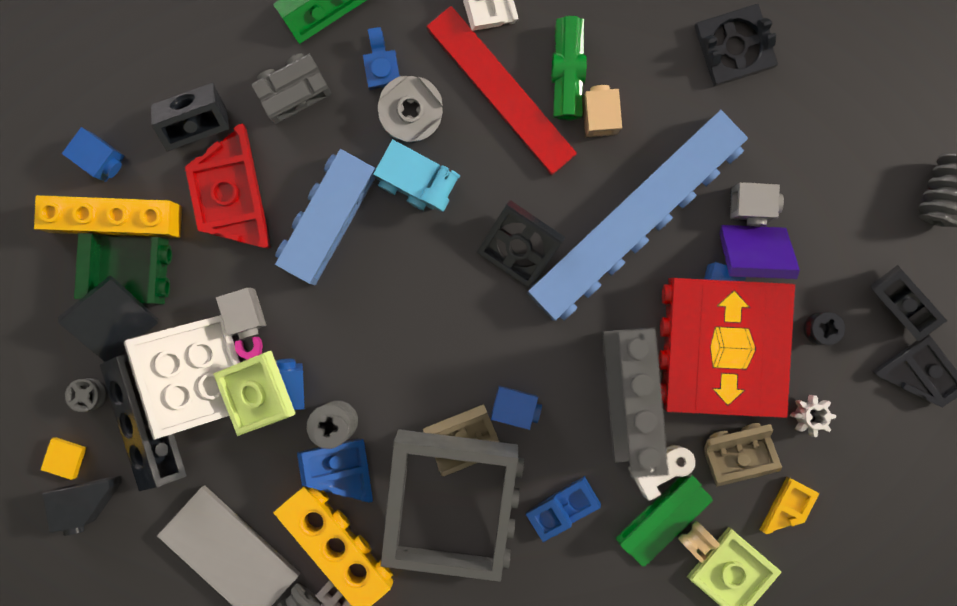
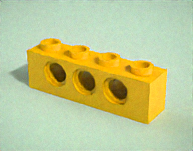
[34,196,182,238]
[273,486,393,606]

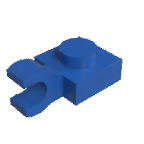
[363,27,400,90]

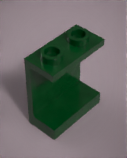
[74,233,172,304]

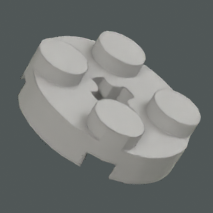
[377,76,443,143]

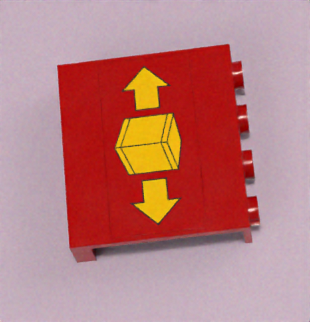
[658,278,795,418]

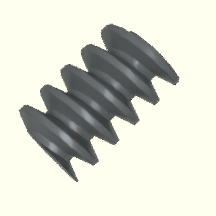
[918,153,957,227]
[307,401,358,449]

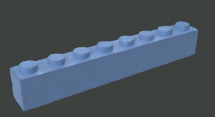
[527,110,748,321]

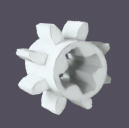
[790,395,836,437]

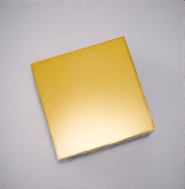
[41,437,87,480]

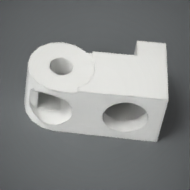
[628,445,695,501]

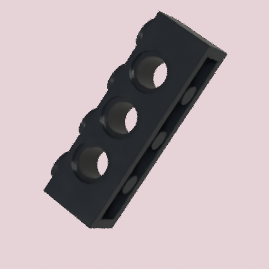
[100,354,187,491]

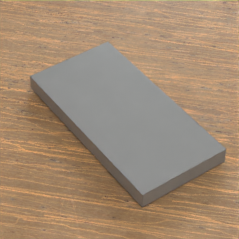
[157,485,300,606]

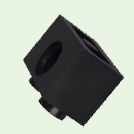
[151,82,229,151]
[870,265,947,342]

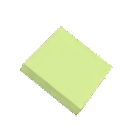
[213,351,296,436]
[687,527,781,606]

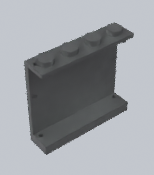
[602,328,669,478]

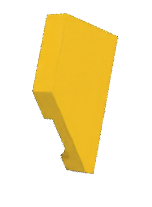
[759,477,819,534]

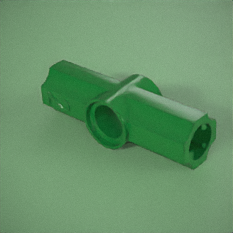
[551,16,587,120]

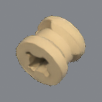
[678,520,720,563]

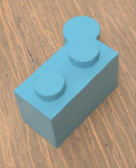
[373,139,460,212]

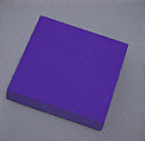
[719,225,800,279]

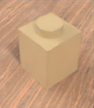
[582,85,622,137]

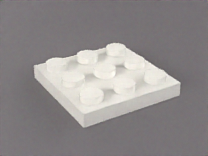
[124,315,240,440]

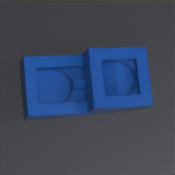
[526,476,601,542]

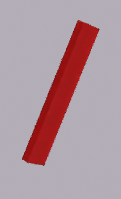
[426,6,577,176]

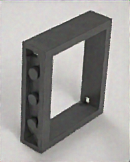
[381,429,524,582]

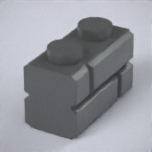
[251,53,332,124]

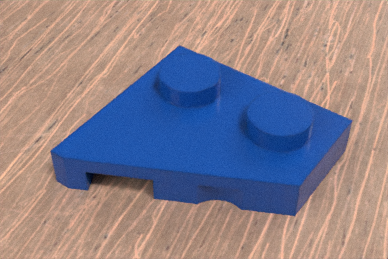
[297,438,373,503]

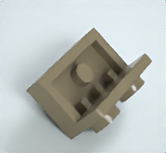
[423,404,499,476]
[703,423,782,487]

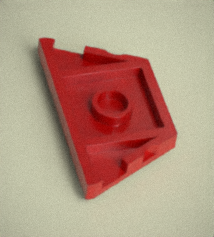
[185,124,271,249]

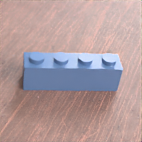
[275,149,376,285]

